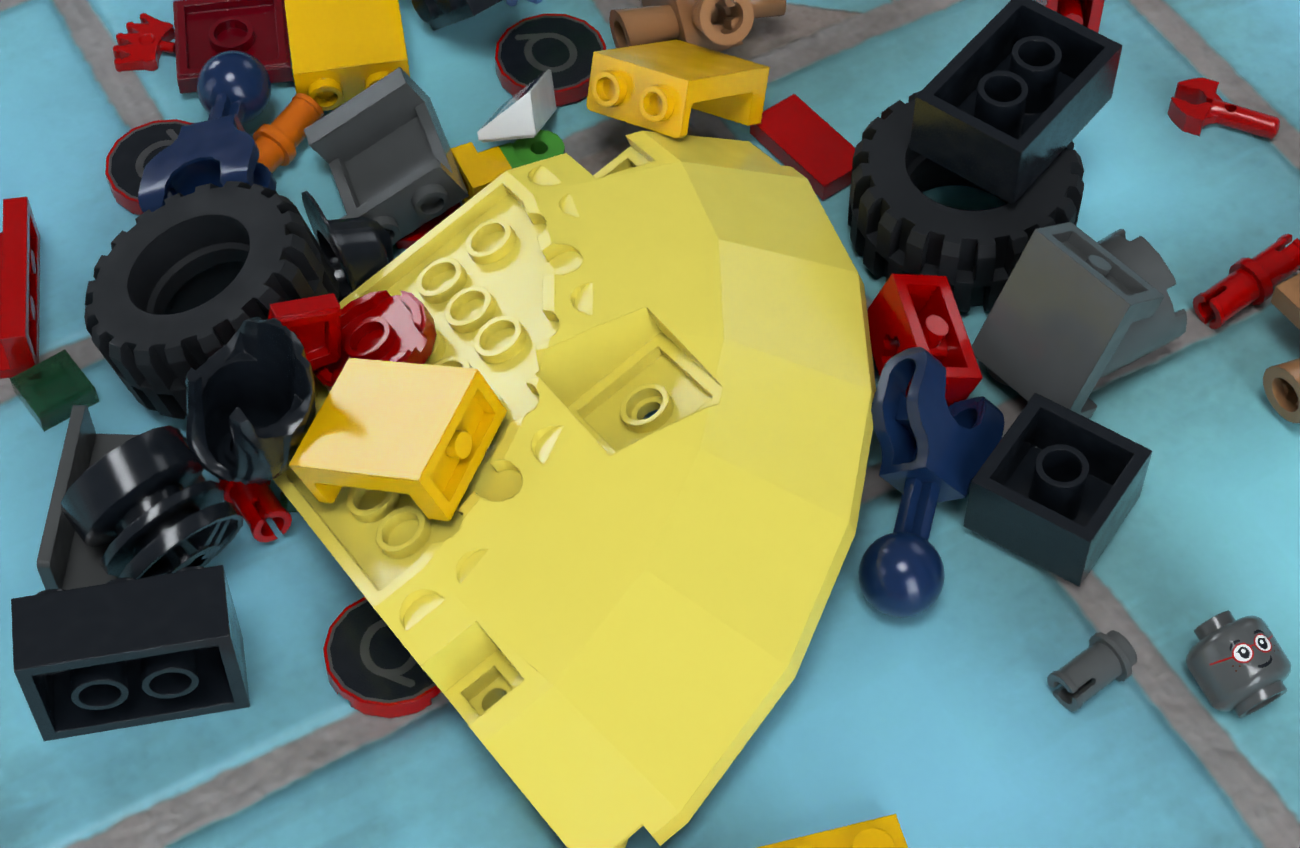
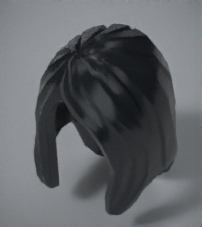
[185,316,316,485]

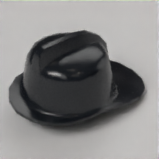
[302,191,394,302]

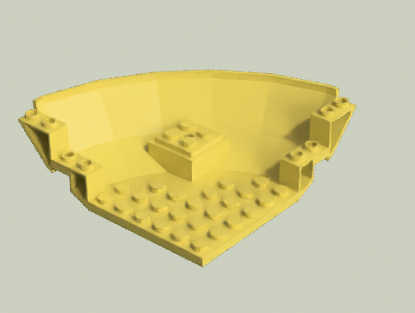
[273,130,876,848]

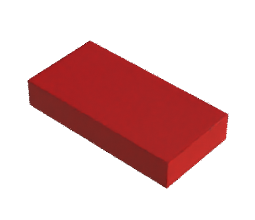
[750,94,855,200]

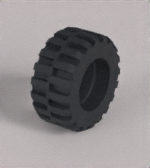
[848,91,1084,313]
[84,181,340,420]

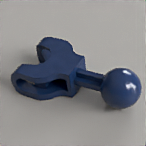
[138,50,277,213]
[858,347,1005,618]

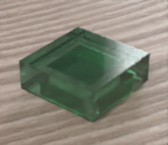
[10,349,99,432]

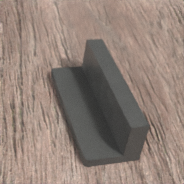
[37,405,138,590]

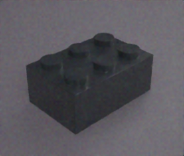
[910,0,1123,204]
[11,565,250,741]

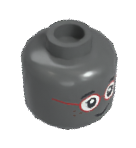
[1186,610,1291,718]

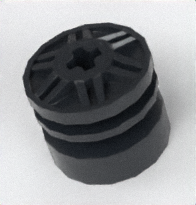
[61,425,244,579]

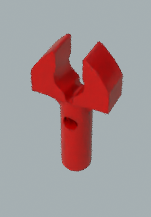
[1168,77,1280,139]

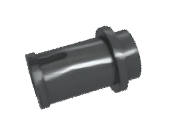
[1047,630,1137,711]

